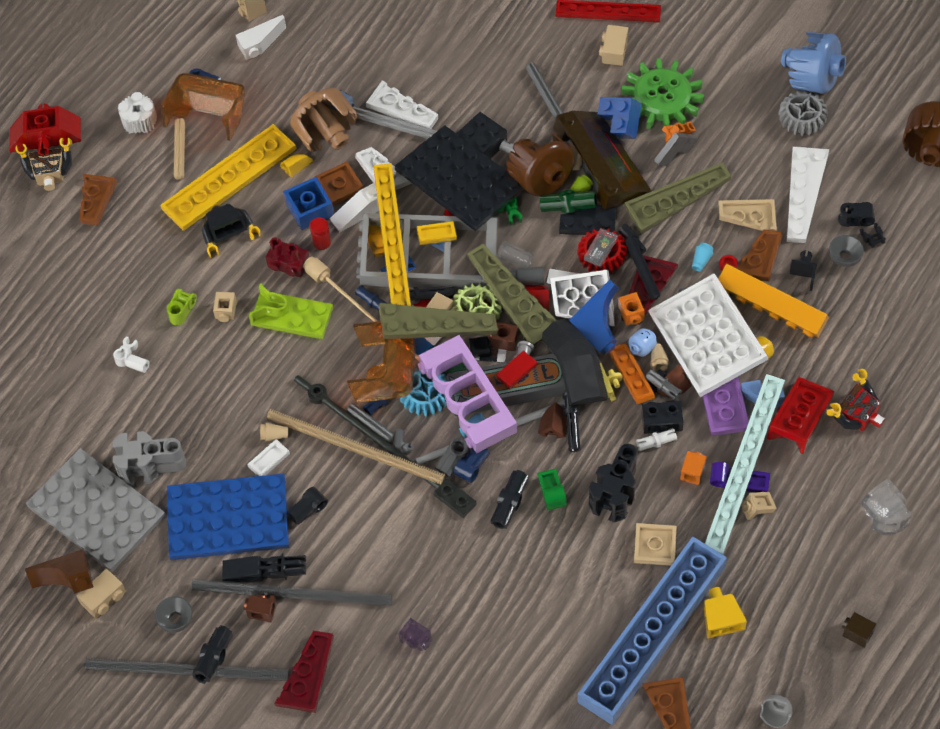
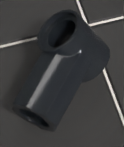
[287,486,328,525]

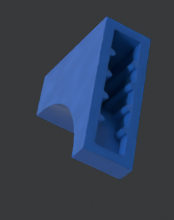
[569,280,619,355]

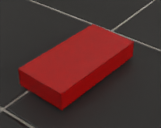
[496,350,537,389]

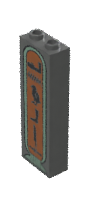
[447,353,566,416]

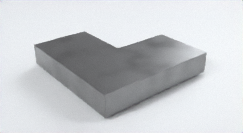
[654,132,698,166]

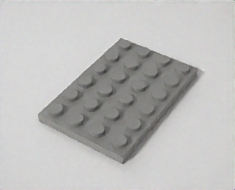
[26,448,166,573]

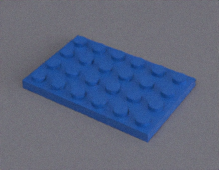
[167,473,289,560]

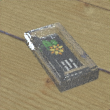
[584,228,618,267]

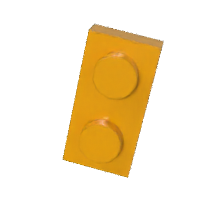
[362,225,384,258]

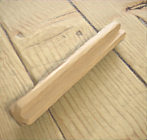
[174,118,185,180]

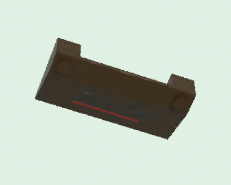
[553,110,652,210]

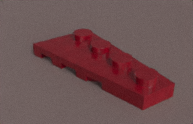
[621,255,678,325]
[274,630,334,713]

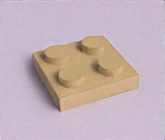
[634,523,677,566]

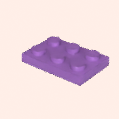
[702,377,749,436]

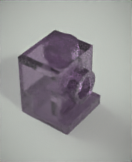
[398,618,432,651]

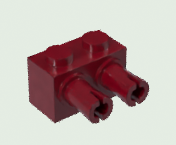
[266,237,310,278]

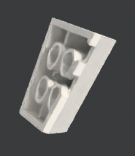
[550,270,615,326]

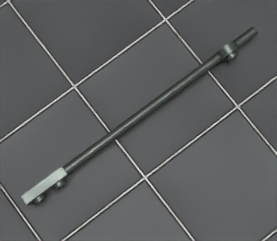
[294,375,477,518]

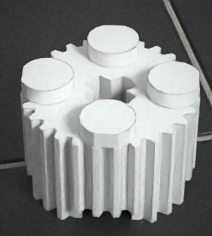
[118,92,157,134]

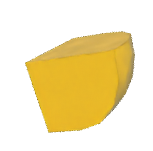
[280,154,314,177]

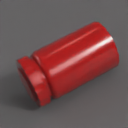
[310,217,331,250]

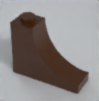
[25,549,94,594]

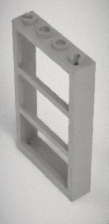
[356,213,497,290]

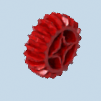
[577,228,628,274]

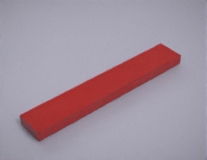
[556,0,661,22]

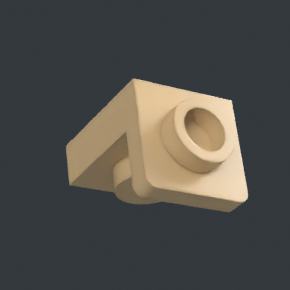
[741,492,777,520]

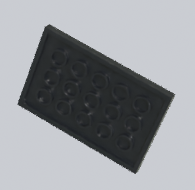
[395,125,524,231]

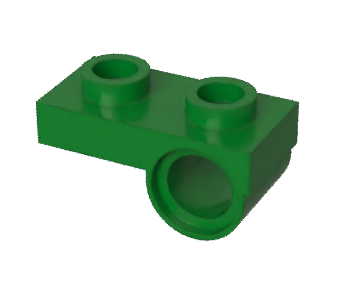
[537,469,567,511]

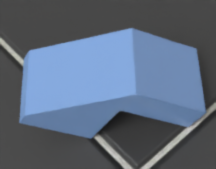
[741,380,785,407]

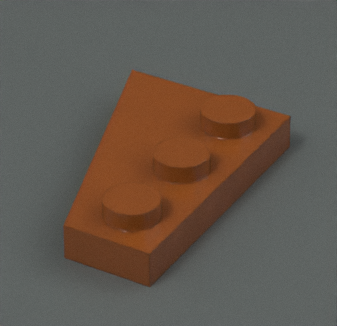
[735,230,783,282]

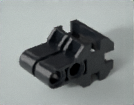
[589,444,637,523]

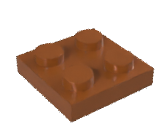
[315,161,364,206]

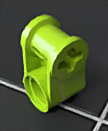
[167,288,197,326]

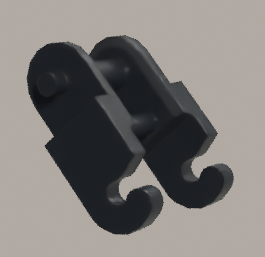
[860,223,886,248]

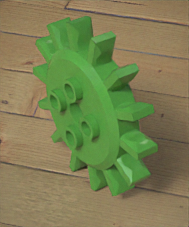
[621,58,704,129]

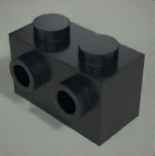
[641,400,684,434]

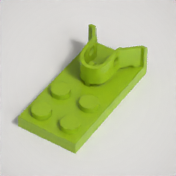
[249,283,333,339]

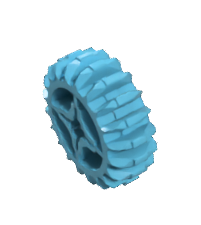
[399,368,448,417]

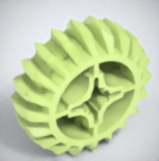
[451,283,502,320]

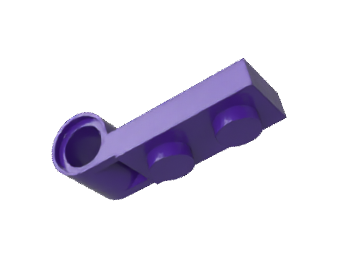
[709,462,770,493]

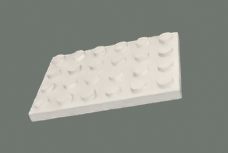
[648,274,768,397]

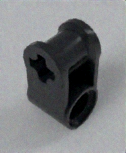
[838,202,875,227]

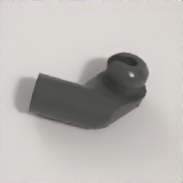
[394,429,413,455]

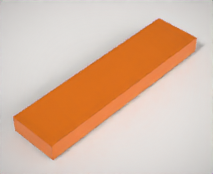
[609,343,655,404]

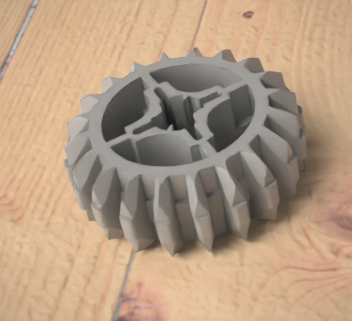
[778,90,828,136]

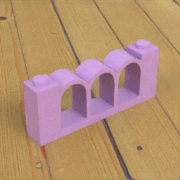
[418,335,517,453]

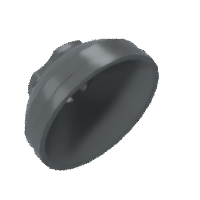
[829,235,864,267]
[155,596,192,633]

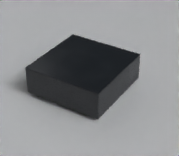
[469,336,491,358]

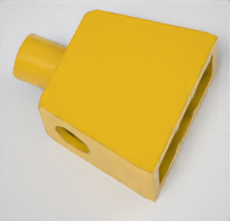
[704,587,747,638]

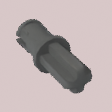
[645,370,682,401]

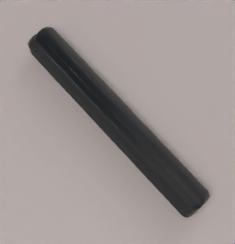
[625,237,661,300]

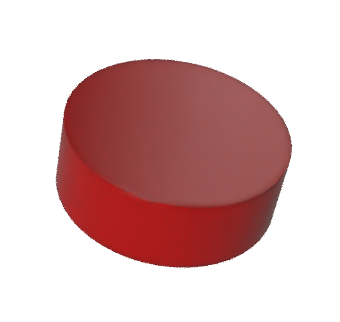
[719,255,738,271]

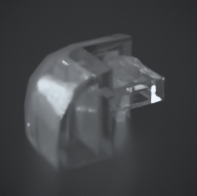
[861,479,912,535]

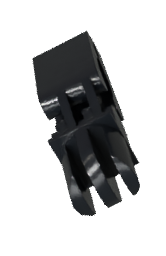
[222,553,306,583]

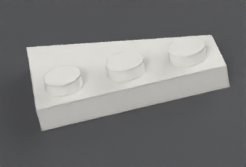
[355,147,412,190]

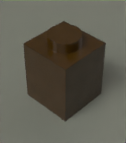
[842,612,876,648]

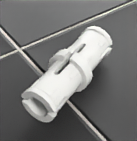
[636,428,677,452]

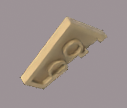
[718,199,777,231]

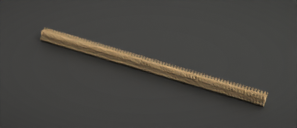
[266,409,445,485]

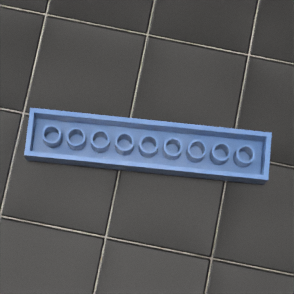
[578,536,727,726]

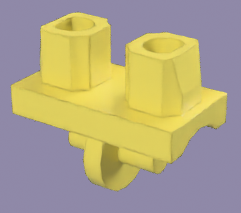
[600,363,623,402]

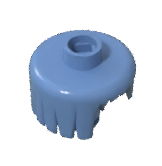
[781,32,846,94]

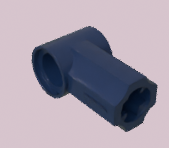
[453,447,490,483]

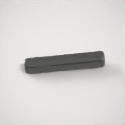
[347,403,394,443]

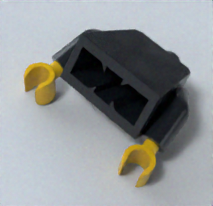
[202,204,260,258]

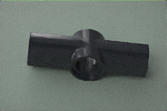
[490,470,529,529]
[192,625,233,684]

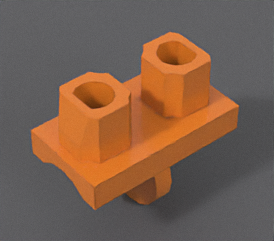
[662,122,696,143]

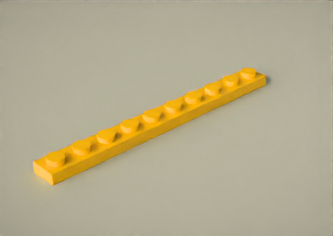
[373,163,411,306]

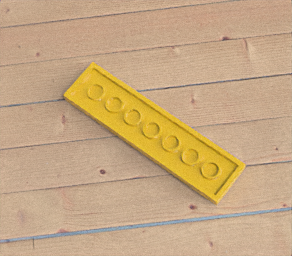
[160,124,297,231]

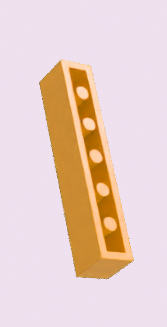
[718,264,829,338]

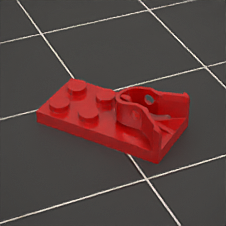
[767,377,835,454]

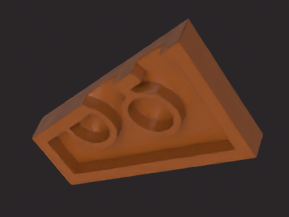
[80,174,118,226]
[642,677,691,729]

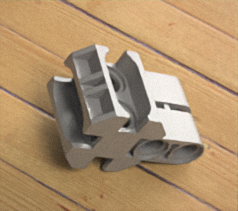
[113,431,187,486]

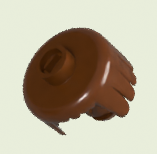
[902,101,940,167]
[507,132,575,197]

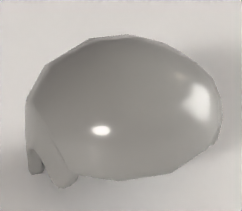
[760,694,793,728]

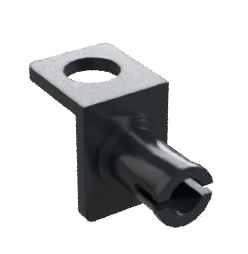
[790,250,817,291]

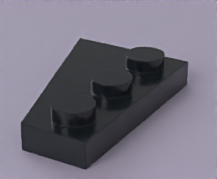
[559,205,616,235]

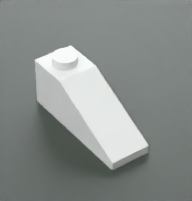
[236,15,286,60]
[330,182,379,233]

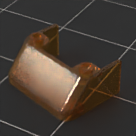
[161,73,245,141]
[347,321,416,403]

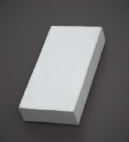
[248,439,290,476]

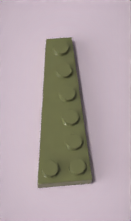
[624,162,731,234]
[467,244,557,346]
[379,303,498,339]

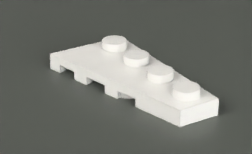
[366,80,438,129]

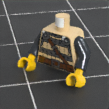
[16,138,72,191]

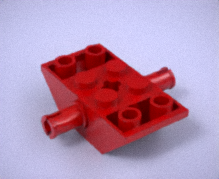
[9,103,81,156]

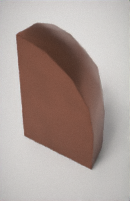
[657,365,692,397]
[538,402,567,438]

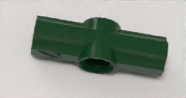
[540,190,597,213]

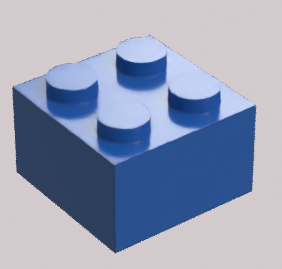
[283,177,334,230]

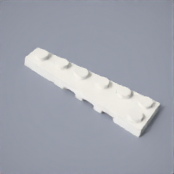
[787,147,829,243]

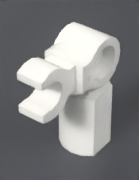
[113,337,149,373]

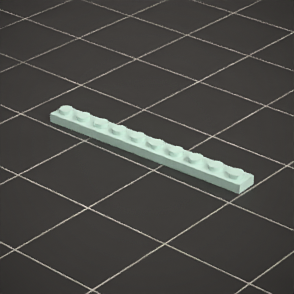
[705,374,785,555]

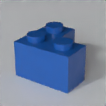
[597,97,642,139]

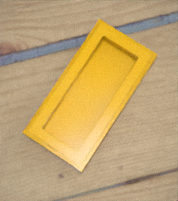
[417,221,457,245]

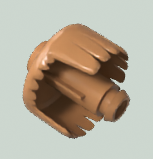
[290,88,357,151]

